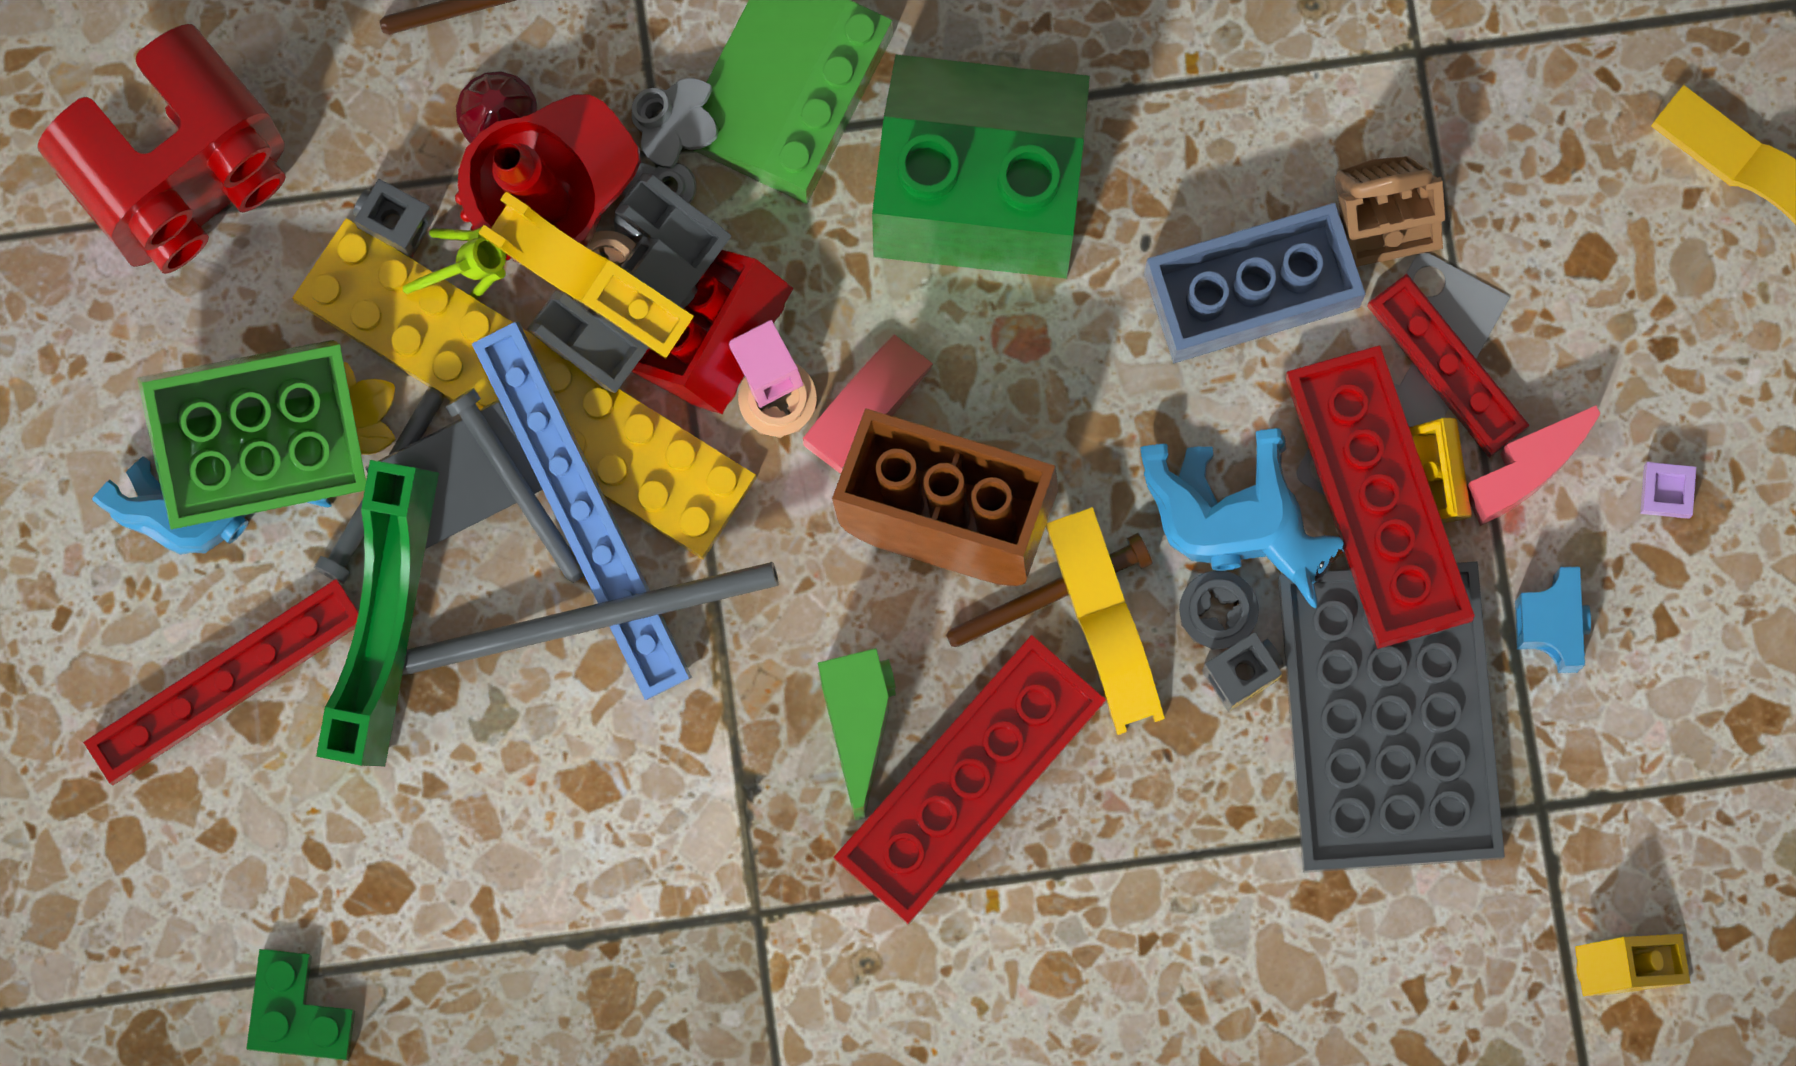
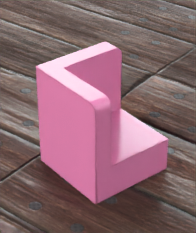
[729,320,803,408]

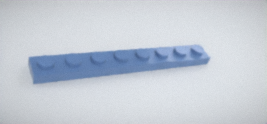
[472,322,692,700]

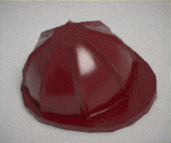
[456,71,537,143]

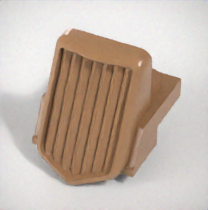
[1335,156,1445,267]

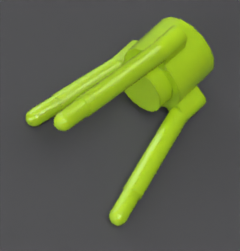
[402,227,506,299]

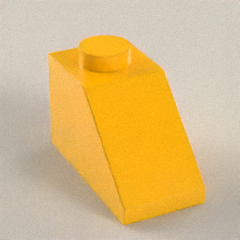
[1575,934,1691,996]

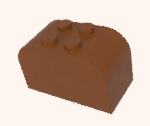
[832,408,1058,586]

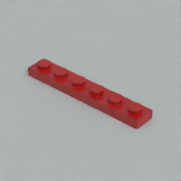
[83,579,359,786]

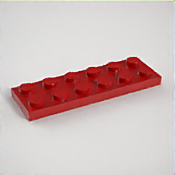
[1285,345,1475,649]
[833,635,1106,925]

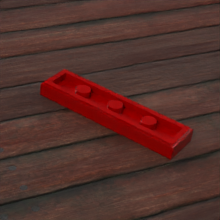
[1367,274,1530,458]

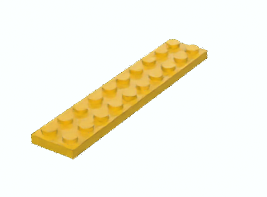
[292,218,757,560]

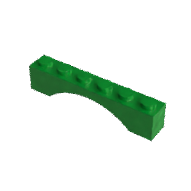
[316,460,439,767]

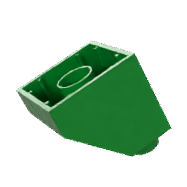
[872,54,1090,279]

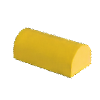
[1409,418,1472,523]

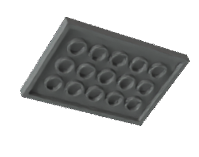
[1278,561,1505,873]

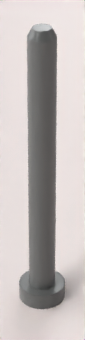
[314,387,444,584]
[445,388,584,583]

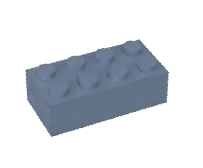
[1144,203,1366,364]

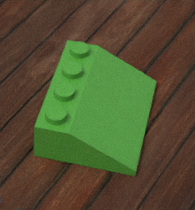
[693,0,893,205]
[137,340,366,530]

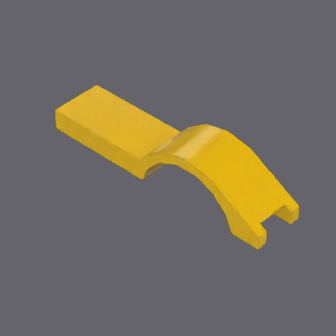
[1651,84,1796,225]
[478,192,694,358]
[1046,507,1165,735]

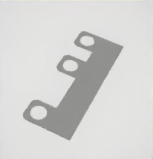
[1297,253,1510,495]

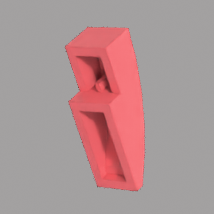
[803,334,933,474]
[1467,405,1600,526]

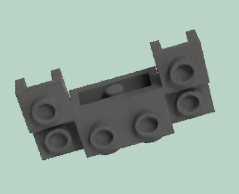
[526,173,732,393]

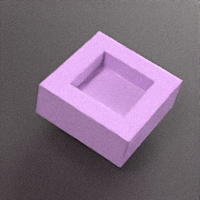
[1640,462,1696,519]

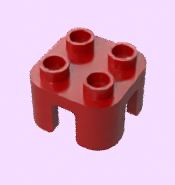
[37,24,286,274]

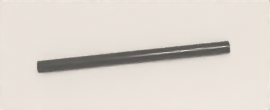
[402,562,779,676]

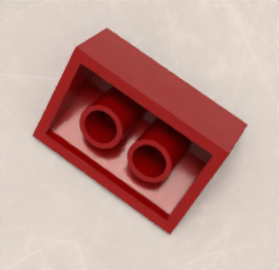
[631,250,794,414]

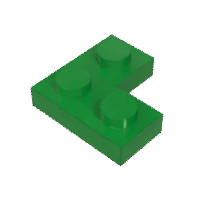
[246,949,355,1061]

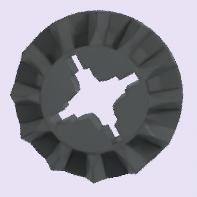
[1179,571,1259,650]

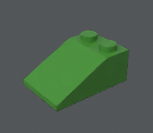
[818,648,896,821]

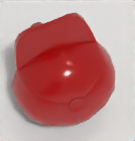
[455,94,641,263]

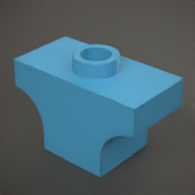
[1515,567,1591,673]

